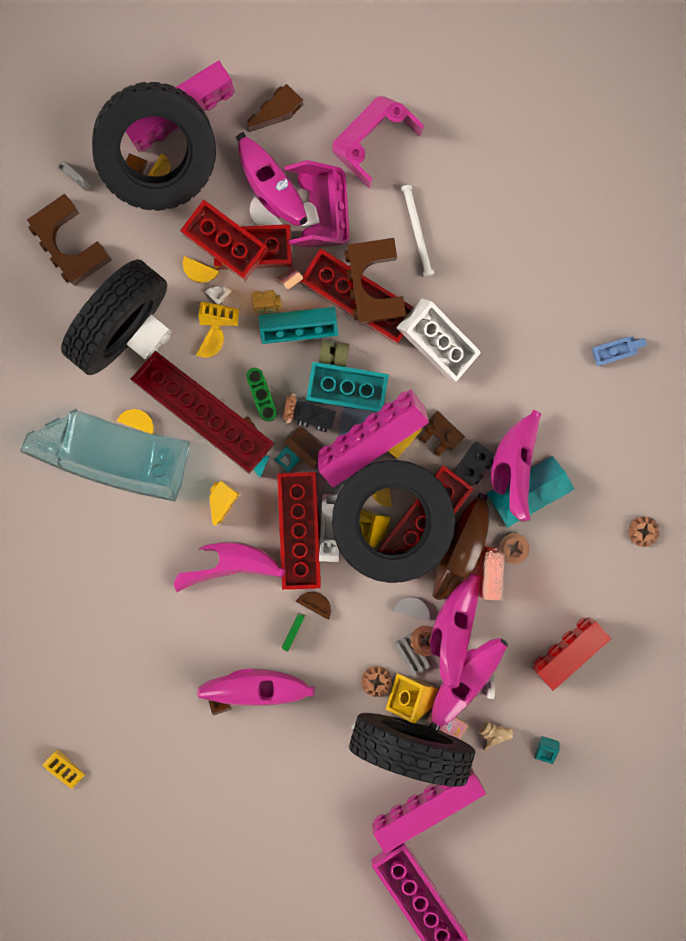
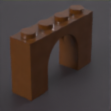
[27,193,112,286]
[344,238,406,325]

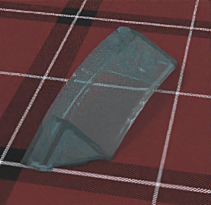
[20,409,190,502]

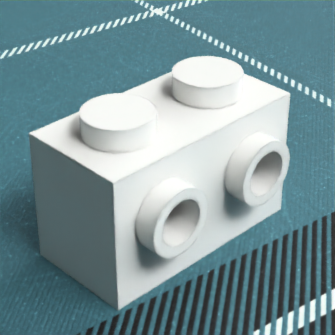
[127,315,172,360]

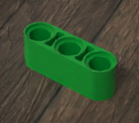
[246,368,277,422]

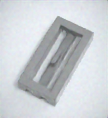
[394,633,430,676]

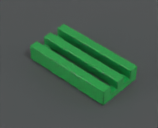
[282,612,305,652]

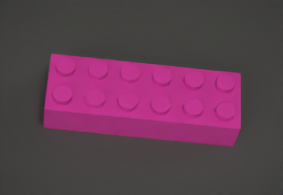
[125,60,235,152]
[318,389,429,488]
[372,767,486,854]
[371,842,469,941]

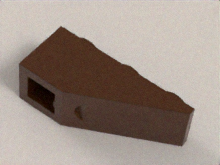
[246,83,304,132]

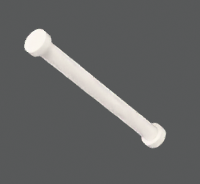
[401,185,435,277]

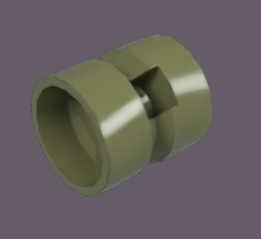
[319,339,349,367]

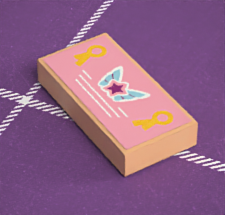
[277,267,303,290]
[425,710,468,739]

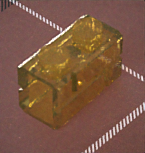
[252,290,282,316]

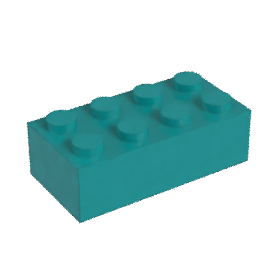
[306,362,389,413]

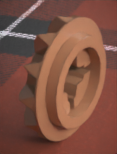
[282,393,297,423]
[628,516,660,547]
[498,533,530,564]
[410,626,433,656]
[361,666,392,697]

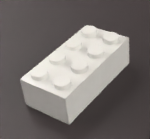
[397,299,481,381]

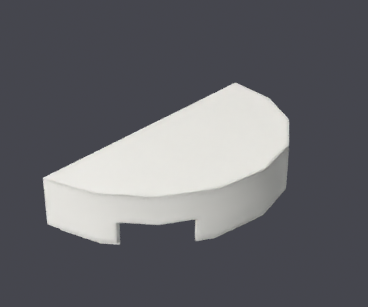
[249,197,282,226]

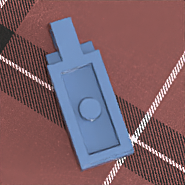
[591,337,647,366]

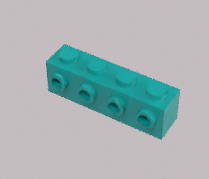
[259,307,339,344]

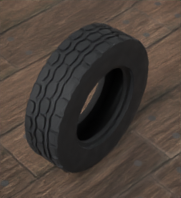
[92,82,216,211]
[61,259,168,375]
[332,460,455,583]
[349,713,476,787]

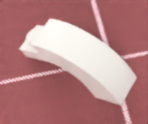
[319,494,339,562]

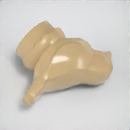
[479,721,513,752]

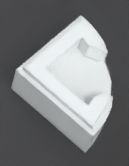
[205,286,232,305]
[485,676,495,699]

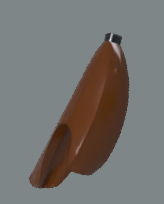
[432,493,489,600]

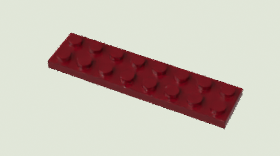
[130,350,275,474]

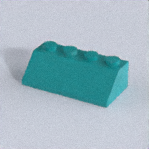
[486,456,575,528]

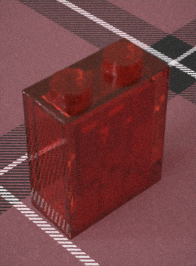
[478,546,505,600]

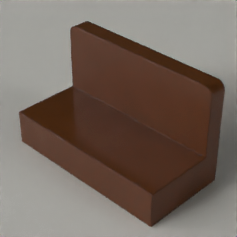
[284,427,323,469]

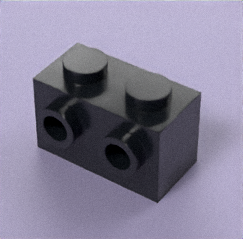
[294,400,336,433]
[453,441,495,486]

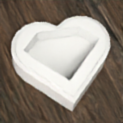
[301,202,320,227]

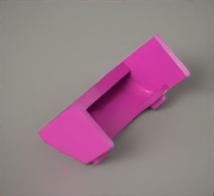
[332,96,424,188]
[284,160,350,247]

